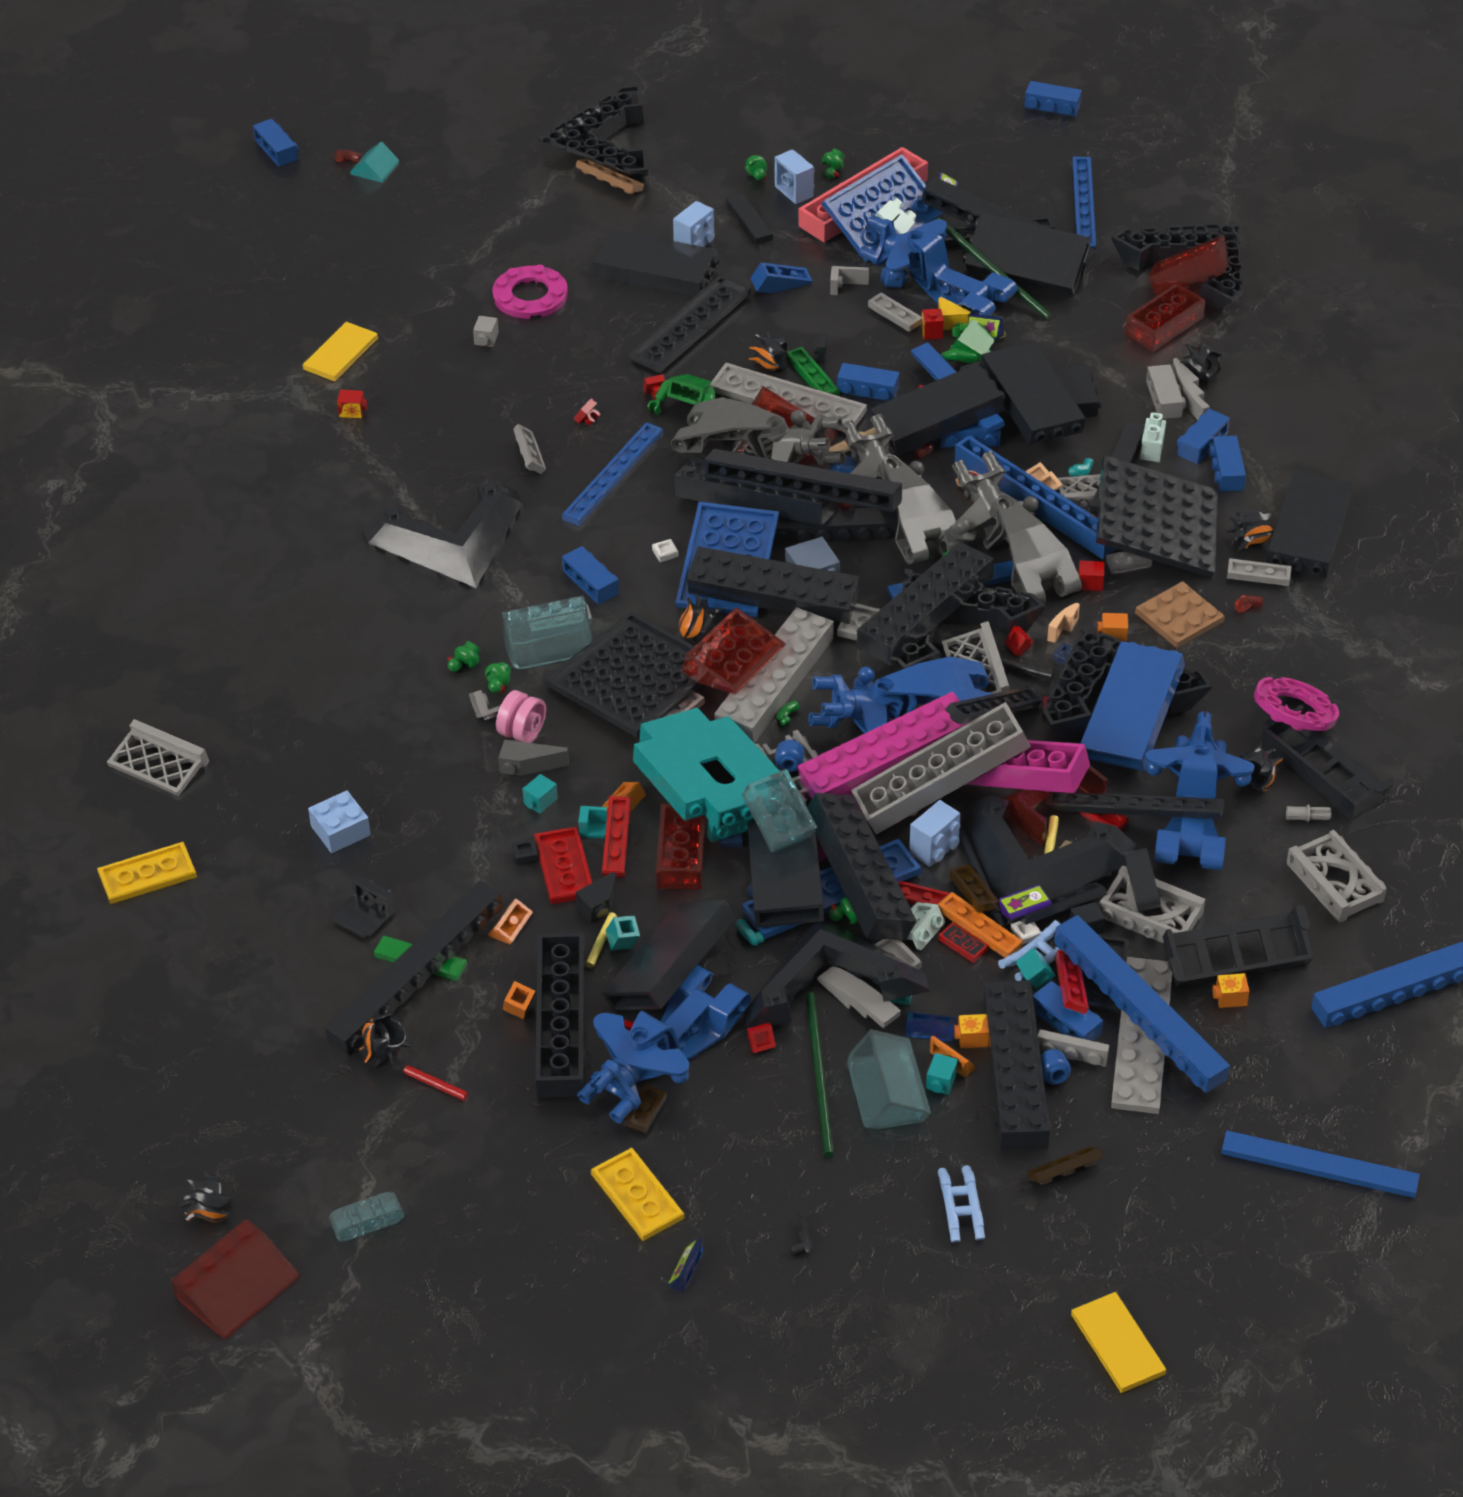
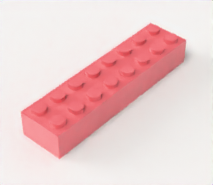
[799,147,928,243]

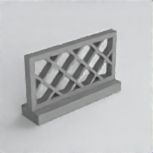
[1057,474,1101,512]
[942,621,1010,694]
[107,719,209,796]

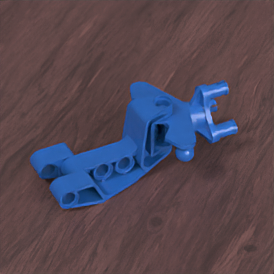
[859,215,1018,319]
[808,656,993,734]
[1145,711,1254,871]
[577,965,751,1124]

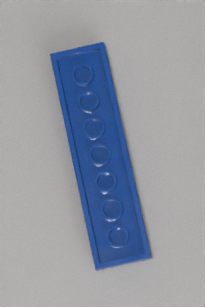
[742,839,921,940]

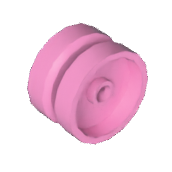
[496,690,546,743]

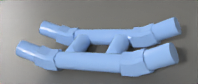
[998,920,1063,981]
[938,1165,985,1243]

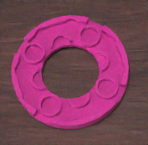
[493,265,568,319]
[1254,677,1339,731]

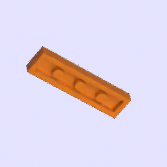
[938,892,1023,958]

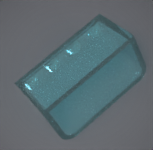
[501,596,593,669]
[848,1029,931,1130]

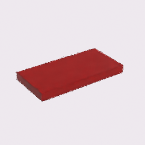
[534,826,592,904]

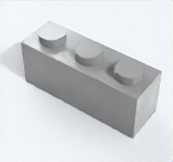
[1146,364,1186,419]

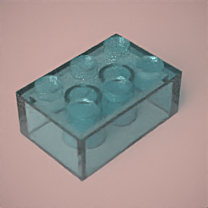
[742,769,817,852]

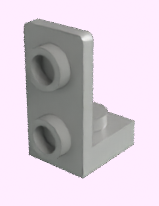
[830,266,869,295]
[469,690,501,720]

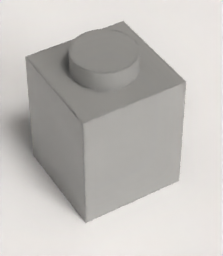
[473,316,499,347]

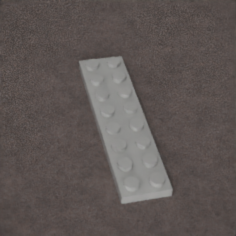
[711,363,867,432]
[1111,957,1172,1114]

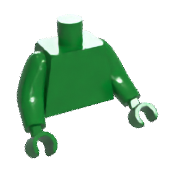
[941,319,994,364]
[648,374,715,415]

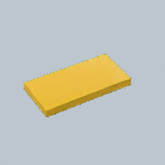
[303,322,378,381]
[97,842,197,904]
[591,1148,685,1241]
[1071,1292,1166,1393]

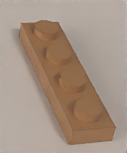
[576,158,644,194]

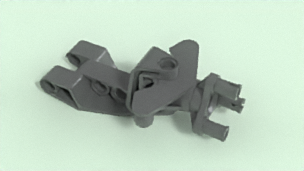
[671,397,845,465]
[841,414,964,564]
[950,451,1082,603]

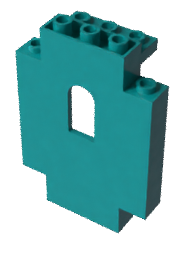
[633,708,782,842]

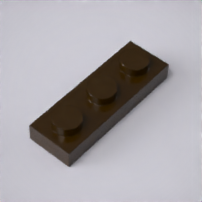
[949,865,999,913]
[1027,1146,1103,1185]

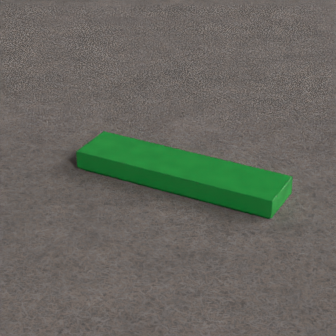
[786,347,840,396]
[374,936,467,982]

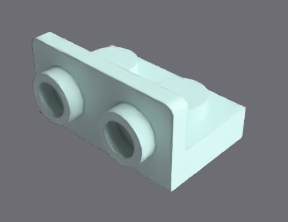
[907,902,945,950]

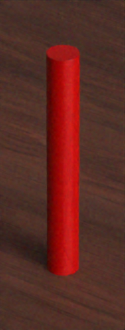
[403,1065,468,1101]

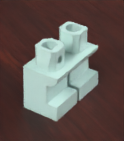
[875,198,916,234]
[1140,413,1166,462]

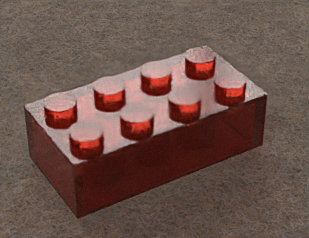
[1125,283,1206,352]
[656,804,706,889]

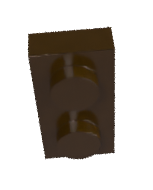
[624,1085,667,1133]

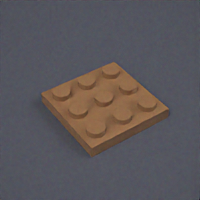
[1135,581,1225,648]

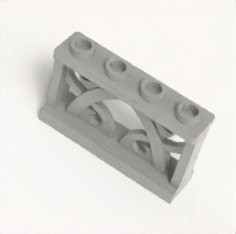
[1287,830,1386,923]
[1099,866,1205,943]

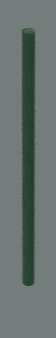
[936,217,1052,320]
[806,992,834,1157]

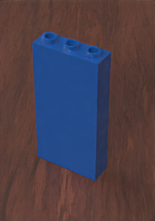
[1081,641,1185,771]

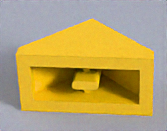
[938,297,971,330]

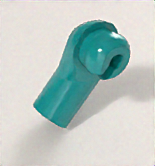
[1068,458,1094,477]
[735,919,764,946]

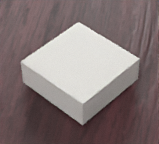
[652,539,679,562]
[1011,921,1041,945]

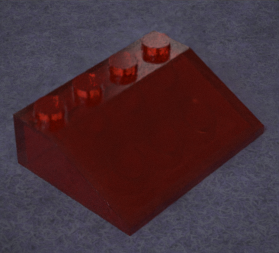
[1148,235,1229,297]
[681,608,786,695]
[171,1219,300,1340]

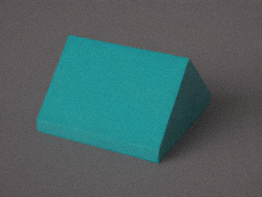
[350,141,399,183]

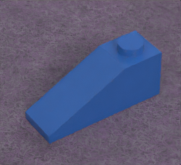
[750,262,813,293]

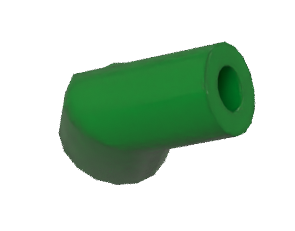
[776,700,799,726]

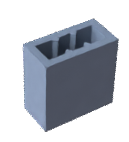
[785,537,840,573]

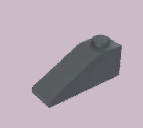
[498,739,569,776]

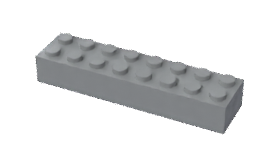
[715,607,833,744]
[851,702,1031,834]

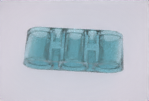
[329,1192,404,1241]

